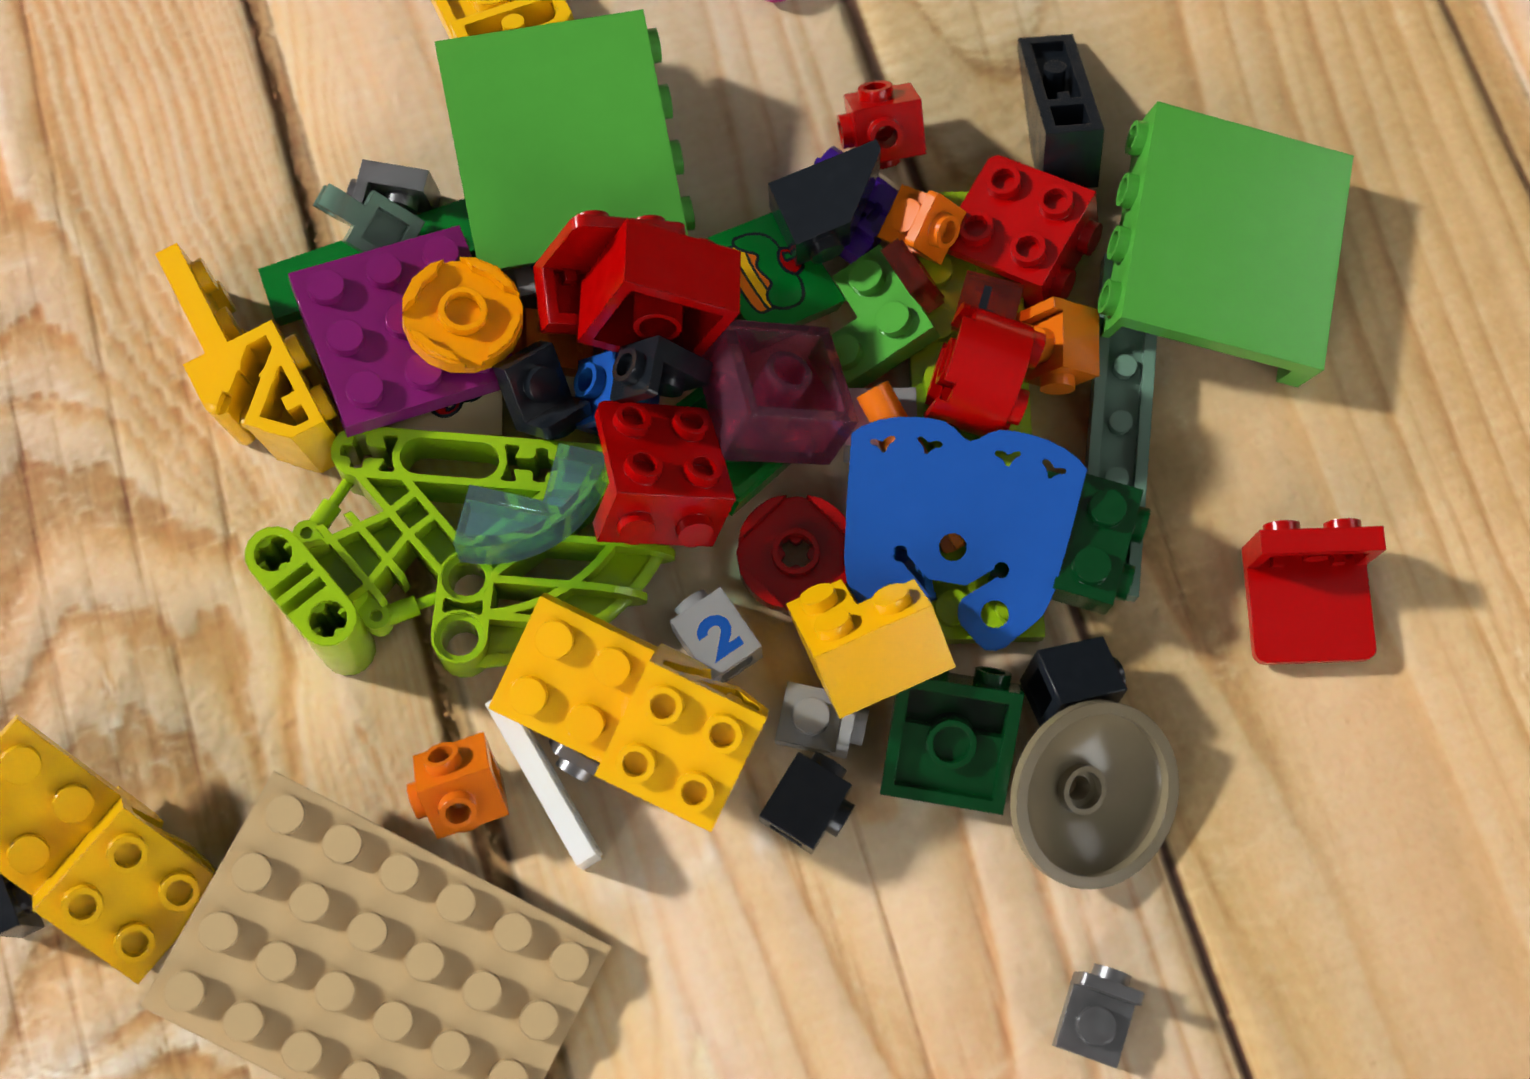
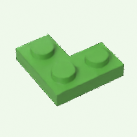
[809,244,941,402]

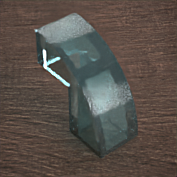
[453,443,608,564]

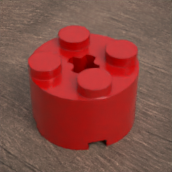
[924,302,1046,437]

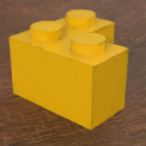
[786,579,956,719]

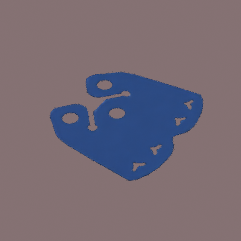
[844,417,1087,651]

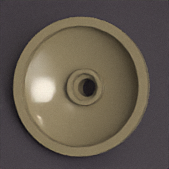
[1010,700,1179,889]

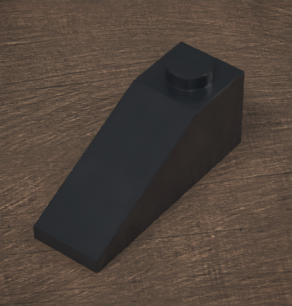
[1017,34,1104,188]

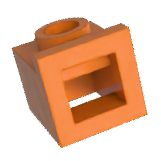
[1015,296,1100,395]

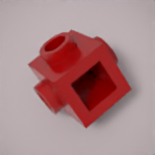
[837,81,927,169]

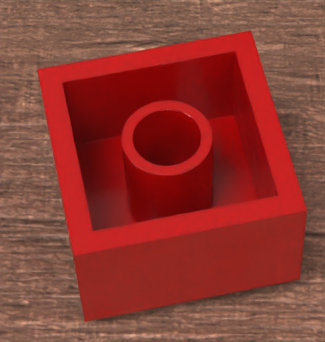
[577,218,741,356]

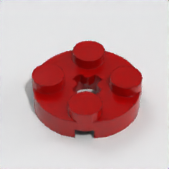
[736,495,848,616]

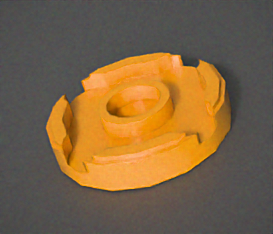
[402,257,523,373]

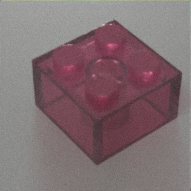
[701,319,859,465]

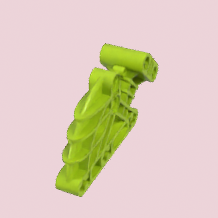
[245,427,676,678]

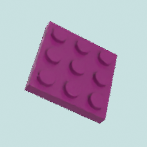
[288,225,512,438]

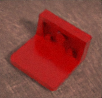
[947,155,1103,309]
[533,210,686,334]
[593,401,736,547]
[1242,518,1386,665]

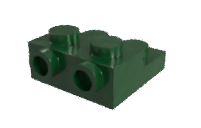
[987,470,1151,615]
[880,666,1024,815]

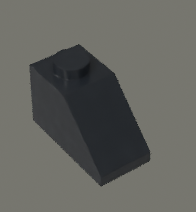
[768,139,881,266]

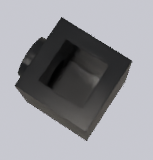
[1019,636,1128,727]
[759,751,855,854]

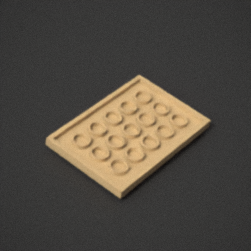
[140,771,612,1079]

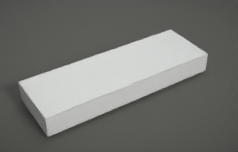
[485,700,603,870]

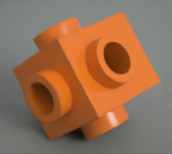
[407,732,509,840]

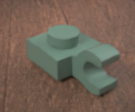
[313,183,425,253]

